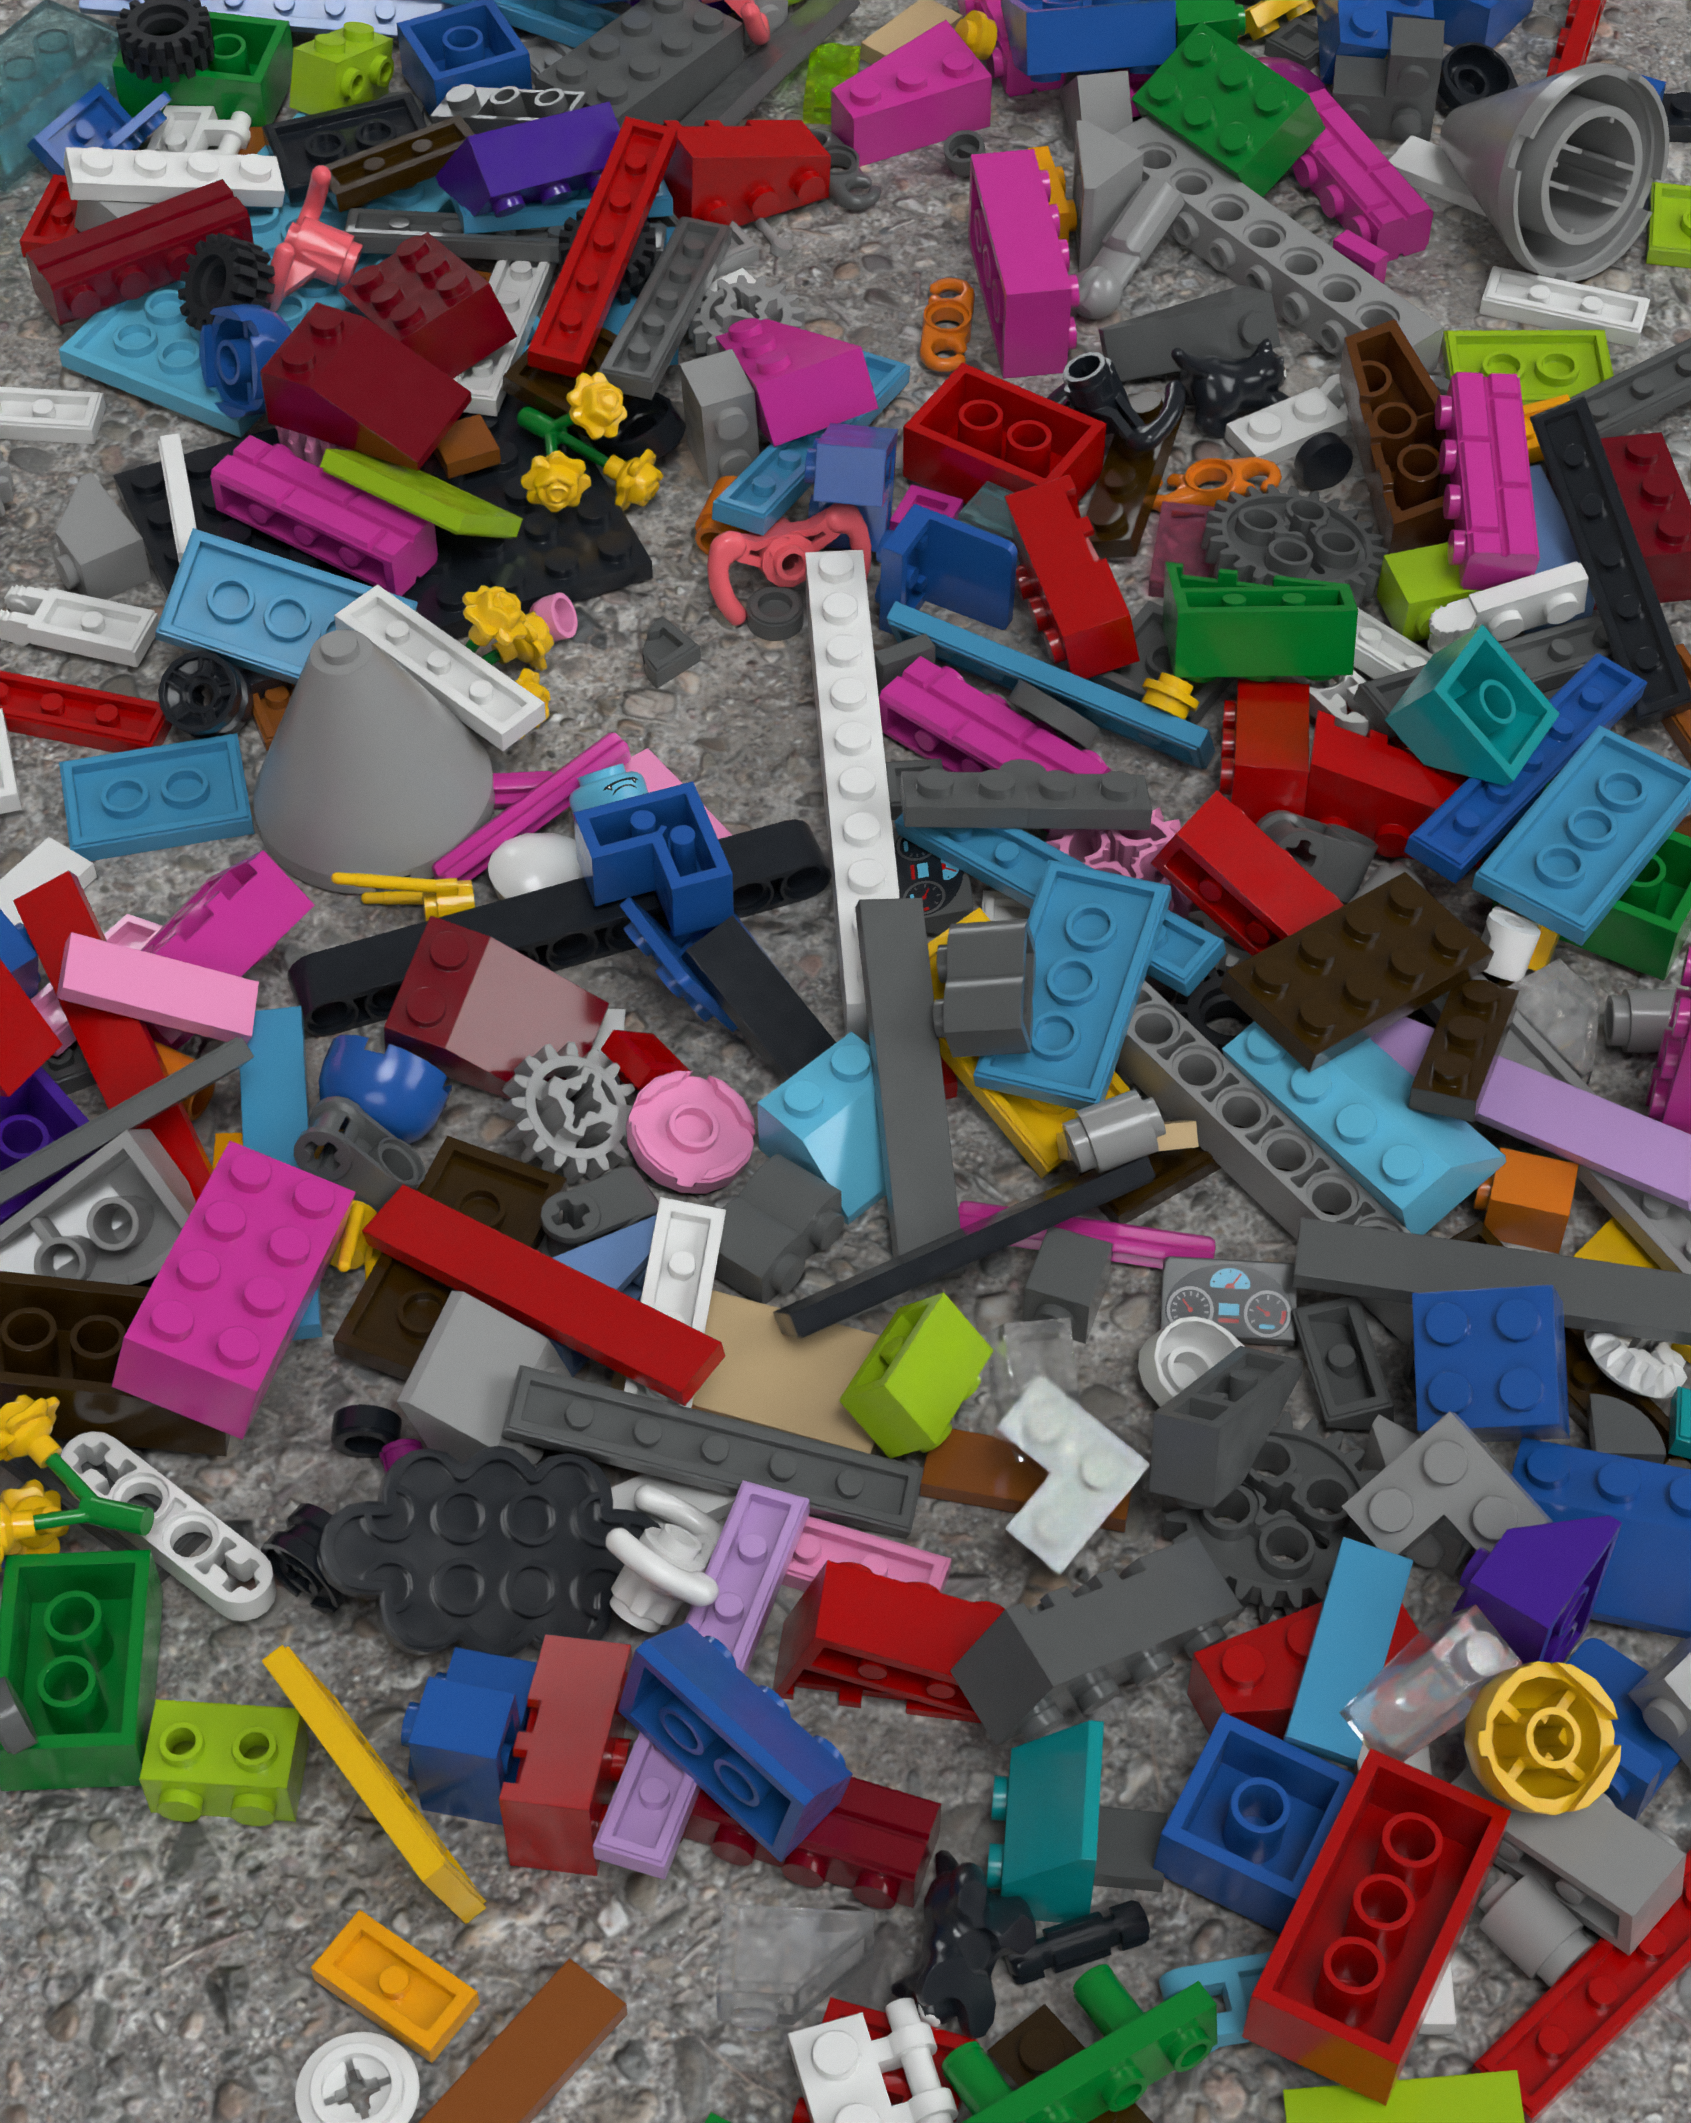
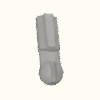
[1075,175,1185,319]

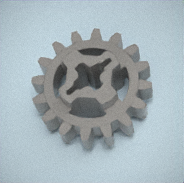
[688,275,805,356]
[500,1042,635,1184]

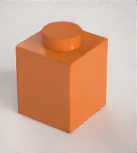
[1473,1147,1579,1254]

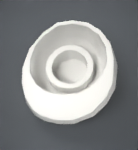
[488,833,584,901]
[1138,1316,1245,1407]

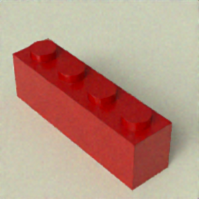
[1150,790,1344,956]

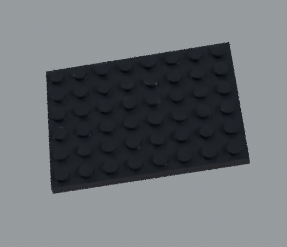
[113,358,653,700]

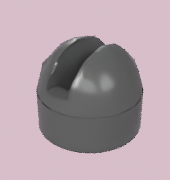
[943,130,986,177]

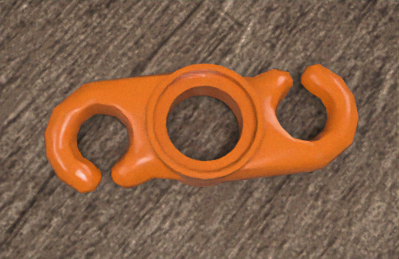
[919,277,975,372]
[1152,457,1282,514]

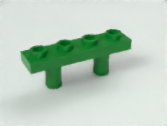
[942,1964,1218,2123]

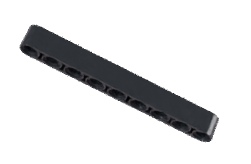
[287,819,832,1036]

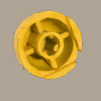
[1464,1661,1621,1815]

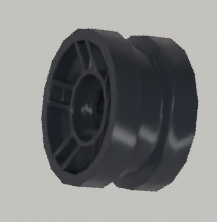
[158,651,254,739]
[260,1503,349,1613]

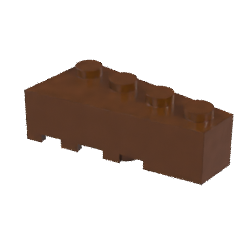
[1339,319,1455,554]

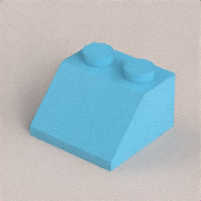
[757,1031,886,1225]

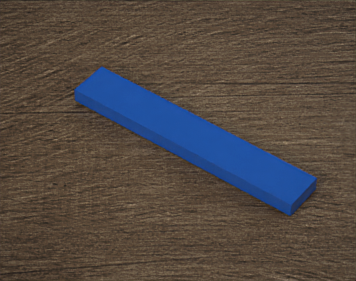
[1404,653,1647,884]

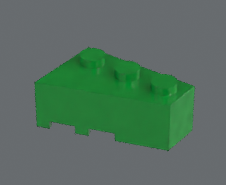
[1162,561,1358,683]

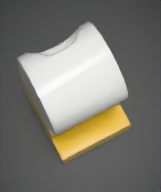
[1481,903,1560,982]

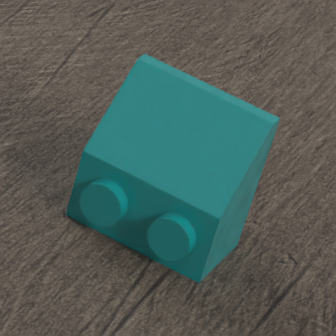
[1385,624,1560,786]
[987,1720,1104,1923]

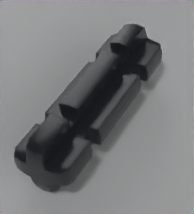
[1004,1900,1150,1985]

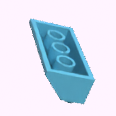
[1222,1021,1506,1235]

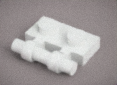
[146,105,252,155]
[788,1998,959,2123]

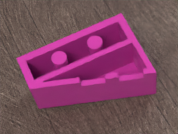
[831,19,992,167]
[715,318,879,447]
[141,850,315,1050]

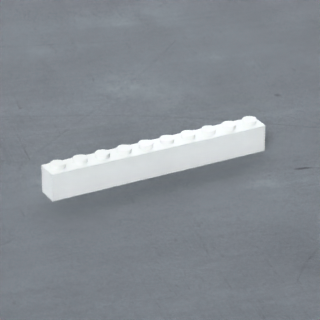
[805,550,900,1046]

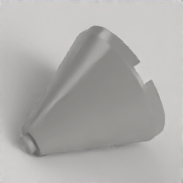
[1440,63,1669,282]
[253,629,495,894]

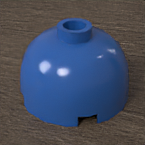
[199,304,292,418]
[318,1035,452,1144]

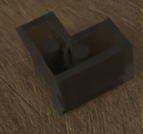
[993,1373,1151,1578]

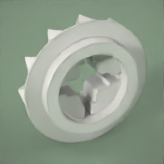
[1584,1330,1687,1399]
[295,2032,420,2123]

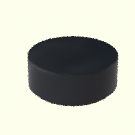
[1294,432,1353,490]
[331,1404,402,1458]

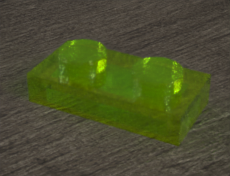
[803,43,861,125]

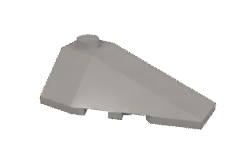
[0,1129,196,1285]

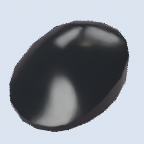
[1438,42,1518,110]
[589,392,686,462]

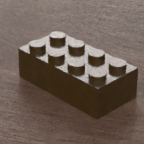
[0,1271,231,1456]

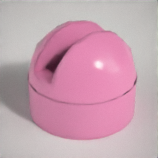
[530,593,578,642]

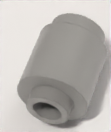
[1604,989,1676,1053]
[1062,1089,1166,1174]
[1478,1873,1593,1988]

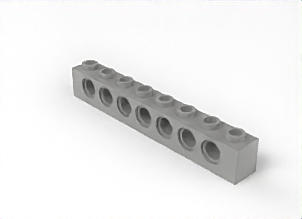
[1112,115,1444,374]

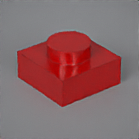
[601,1030,690,1092]

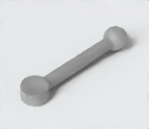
[754,218,793,257]

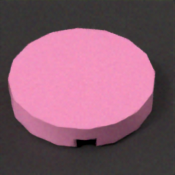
[626,1071,755,1194]

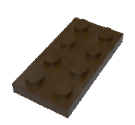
[1220,872,1494,1073]
[333,1136,567,1381]

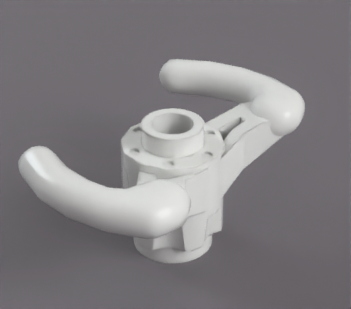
[606,1484,723,1632]

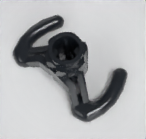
[1047,352,1185,452]

